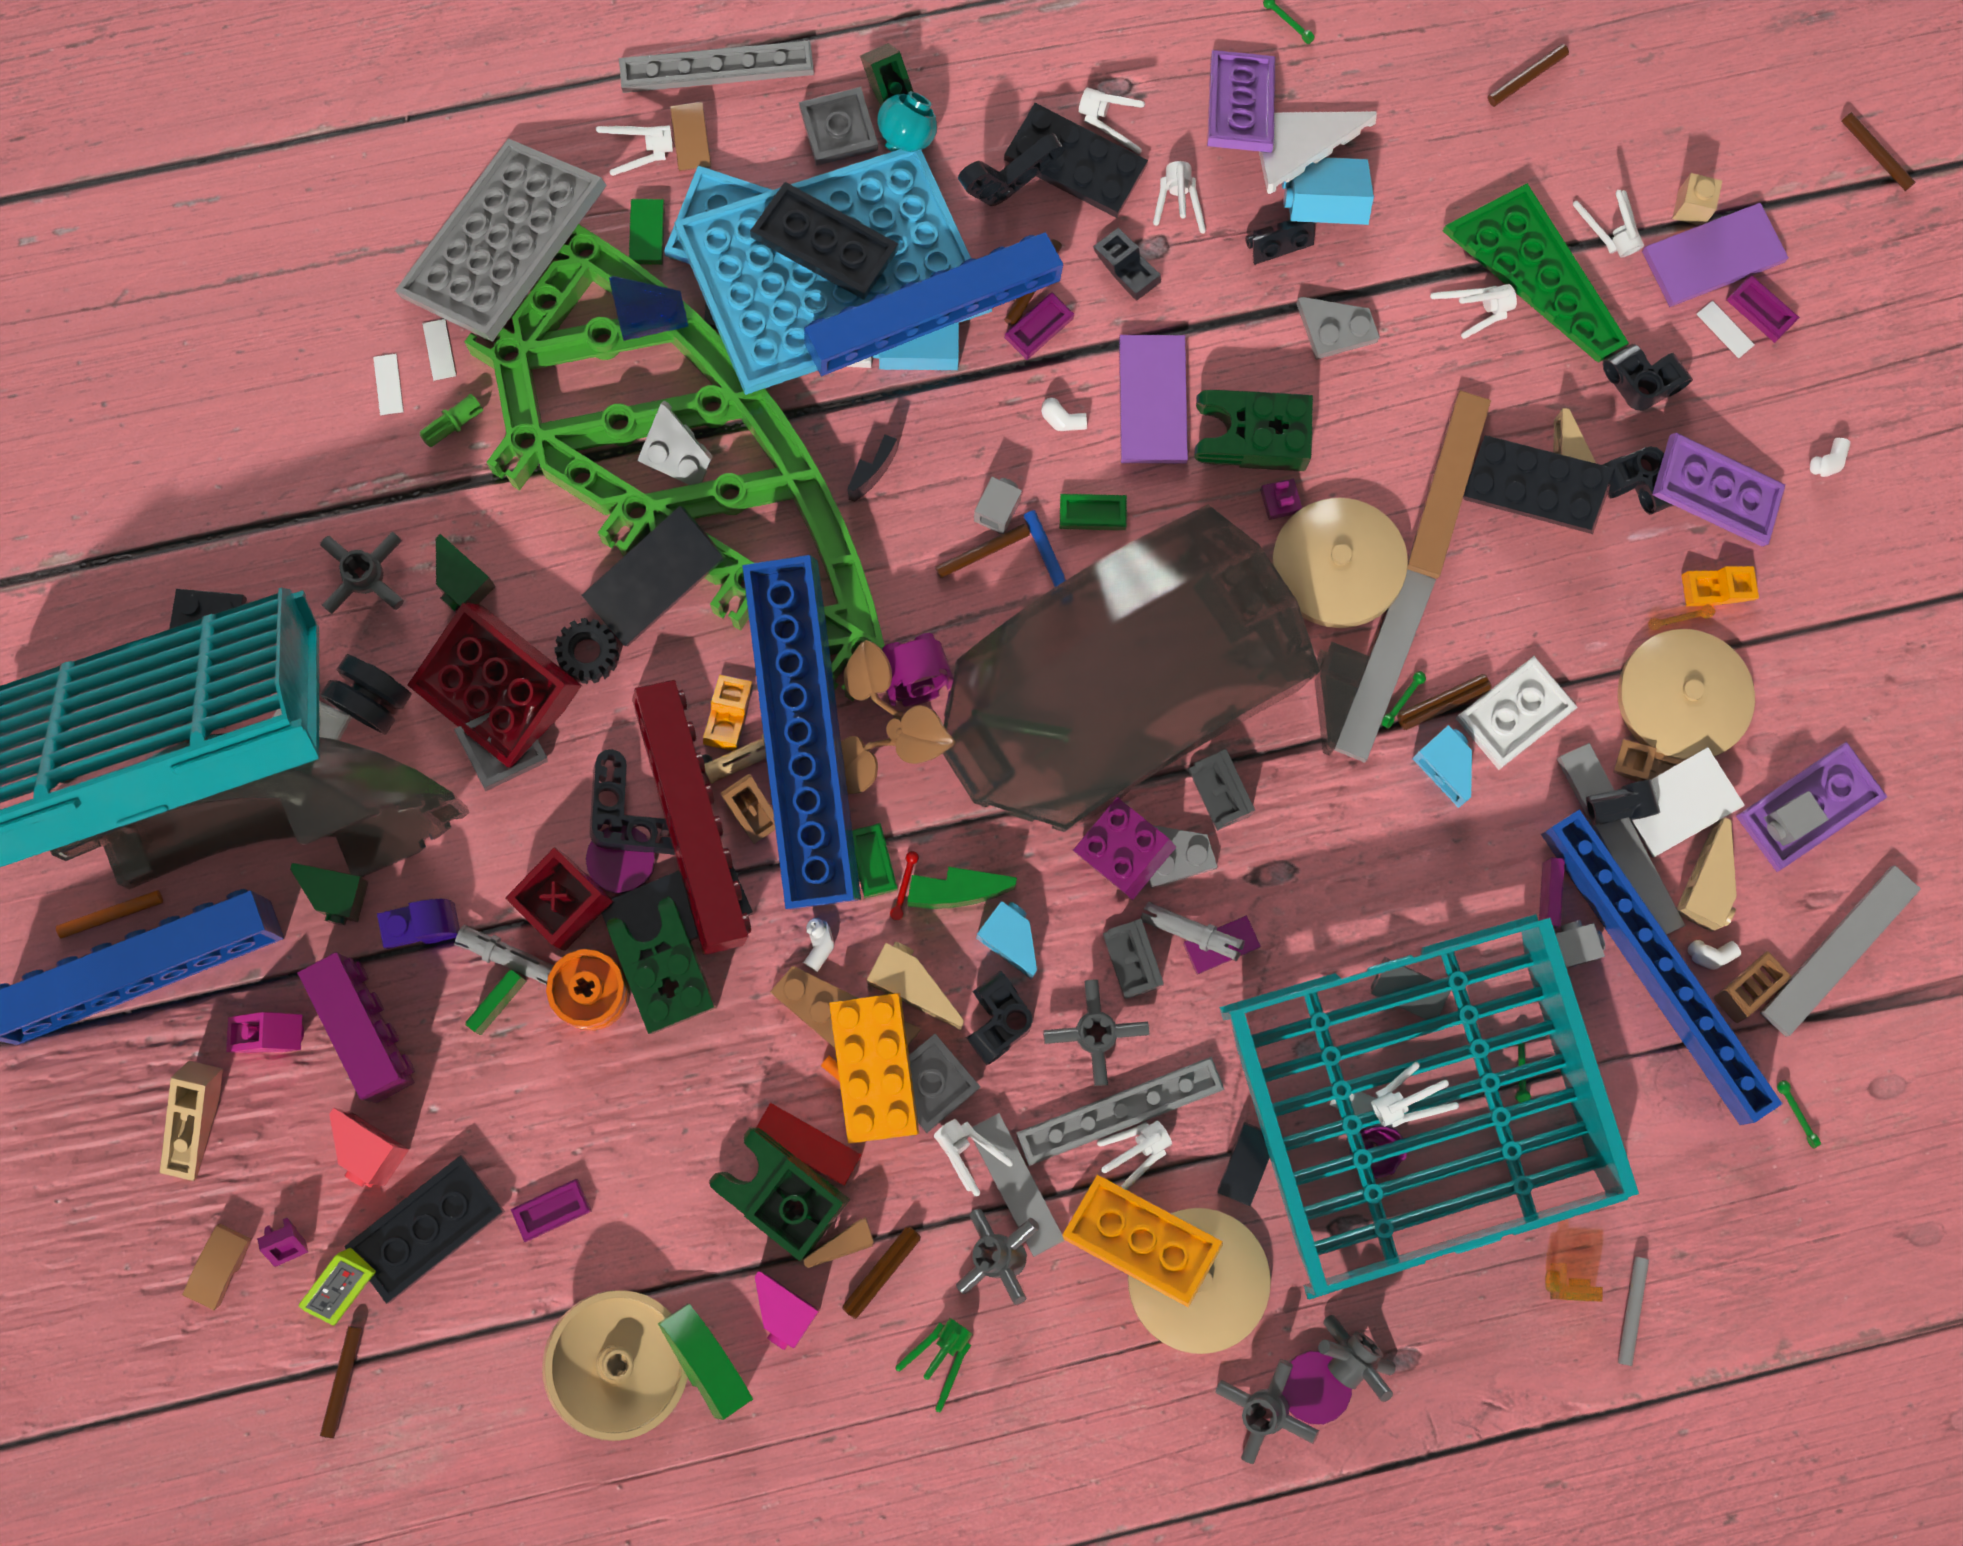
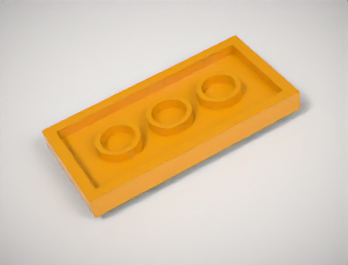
[829,993,919,1144]
[1062,1175,1223,1308]

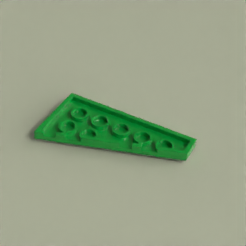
[1442,183,1629,363]

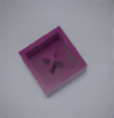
[1073,797,1176,900]

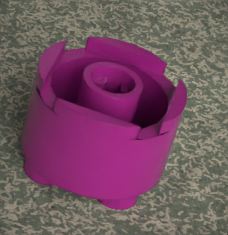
[882,633,954,707]

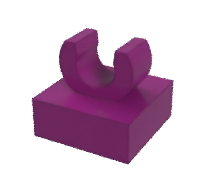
[1260,478,1302,520]
[257,1217,308,1267]

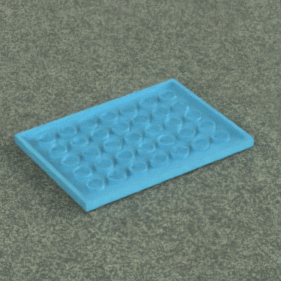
[674,149,992,395]

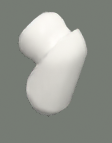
[1041,398,1087,431]
[1810,438,1851,477]
[803,918,835,972]
[1687,940,1741,970]

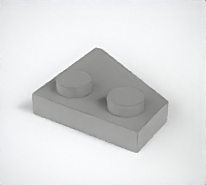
[1296,297,1380,360]
[637,401,713,485]
[1149,825,1218,888]

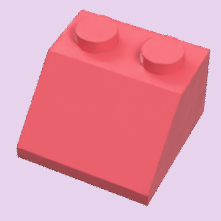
[329,1108,409,1188]

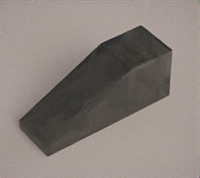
[1313,642,1370,755]

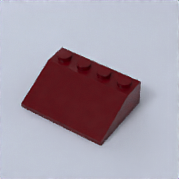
[407,603,582,768]

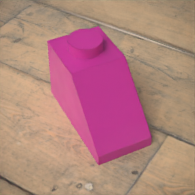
[226,1012,304,1053]
[755,1270,820,1350]

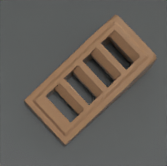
[1714,951,1792,1023]
[803,1217,875,1268]

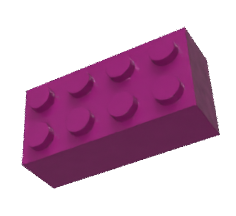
[297,952,415,1103]

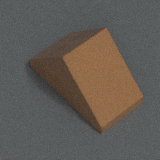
[721,774,775,844]

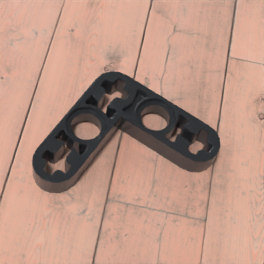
[958,133,1065,206]
[590,749,675,855]

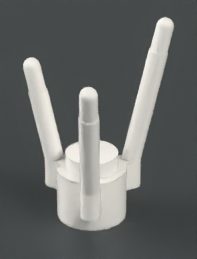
[1079,87,1145,154]
[596,125,673,176]
[1153,161,1206,234]
[1573,190,1644,258]
[1430,284,1517,339]
[1371,1062,1459,1128]
[934,1119,1013,1196]
[1097,1120,1172,1190]

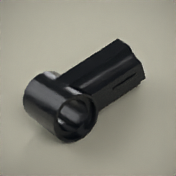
[1586,779,1661,826]

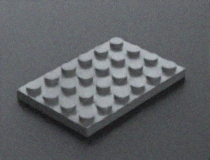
[395,138,607,342]

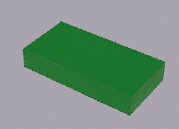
[629,199,665,265]
[1059,494,1127,531]
[852,823,898,899]
[465,970,527,1035]

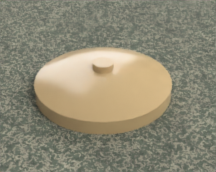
[1272,498,1408,628]
[1618,629,1755,760]
[1127,1208,1271,1354]
[542,1291,688,1441]

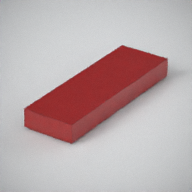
[756,1103,862,1186]

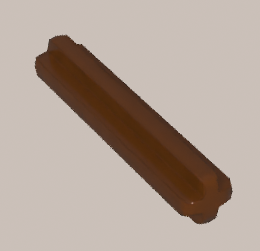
[1397,674,1492,730]
[842,1227,921,1319]

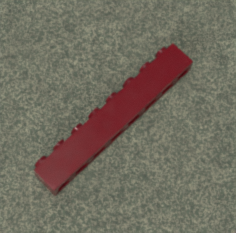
[632,680,751,955]

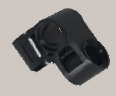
[1603,344,1693,411]
[1603,446,1673,515]
[966,971,1032,1066]

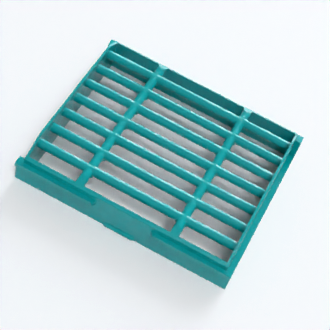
[0,587,319,867]
[1219,914,1639,1300]

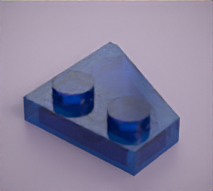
[609,276,689,341]

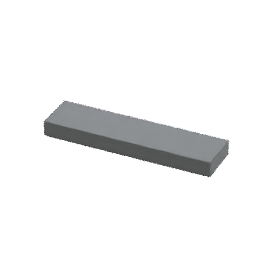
[972,1113,1064,1257]

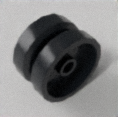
[320,654,412,735]

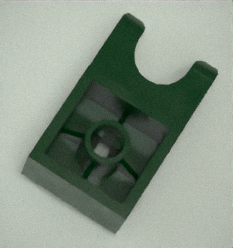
[1194,390,1313,471]
[607,896,717,1034]
[709,1127,850,1261]

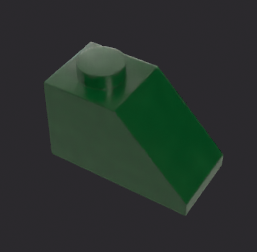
[860,43,914,105]
[435,534,495,612]
[290,863,368,926]

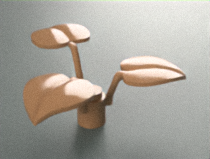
[841,640,955,794]

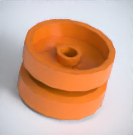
[546,949,630,1031]

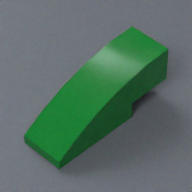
[907,867,1017,909]
[658,1304,753,1420]

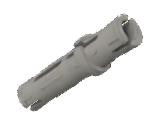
[1141,901,1245,961]
[454,924,554,986]

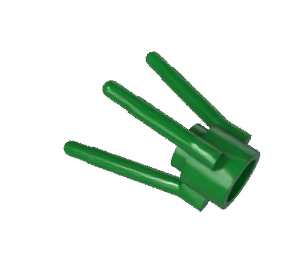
[895,1318,973,1412]

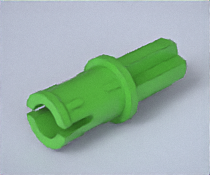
[420,394,483,447]

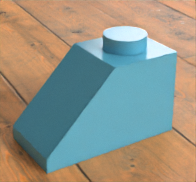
[1412,725,1472,808]
[976,901,1037,980]

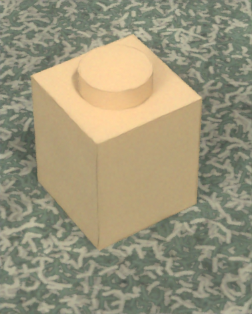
[1672,173,1722,226]

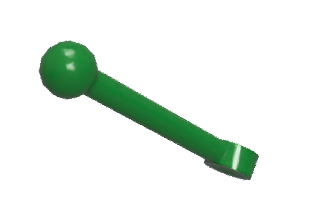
[1263,0,1315,44]
[1382,671,1426,728]
[1515,1042,1531,1103]
[1777,1080,1821,1149]

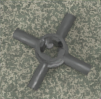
[320,532,404,614]
[1043,980,1149,1086]
[956,1209,1039,1305]
[1318,1315,1396,1402]
[1215,1359,1319,1464]

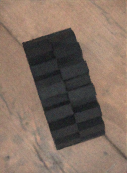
[555,618,619,684]

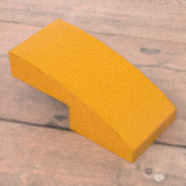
[1681,566,1759,607]
[703,674,752,751]

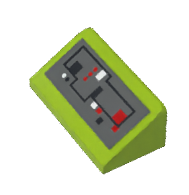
[298,1248,376,1326]

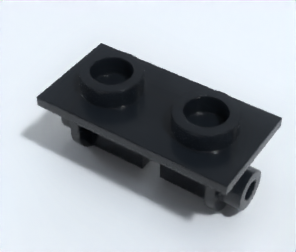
[1245,220,1314,265]

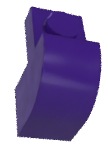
[377,899,460,949]

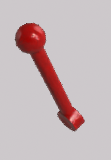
[890,851,919,921]

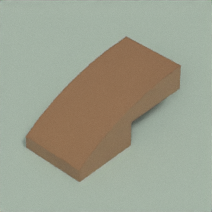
[670,102,711,171]
[1614,739,1685,782]
[182,1224,251,1310]

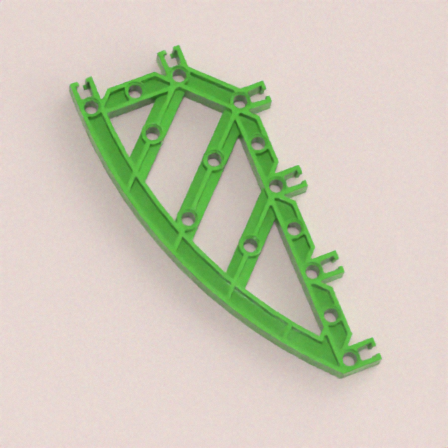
[464,224,885,701]

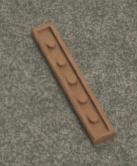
[1407,390,1491,579]

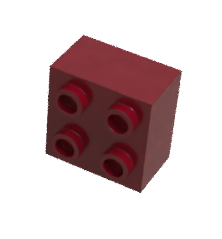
[505,847,613,951]

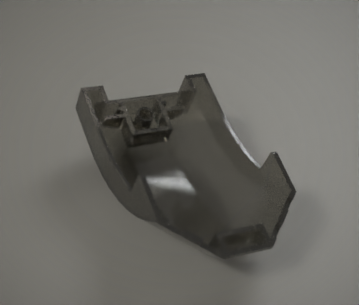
[943,504,1320,832]
[50,733,470,890]

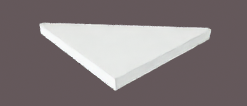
[1259,111,1377,194]

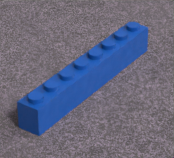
[804,232,1063,377]

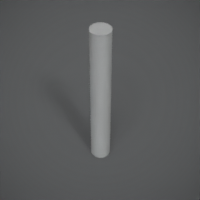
[1618,1257,1649,1366]

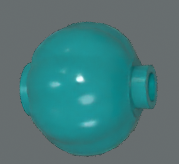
[877,91,938,152]

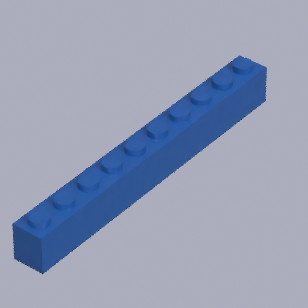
[1541,809,1783,1125]

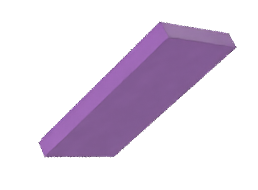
[1207,50,1275,153]
[1642,203,1788,307]
[1119,335,1188,464]
[1652,432,1785,546]
[1736,742,1887,872]

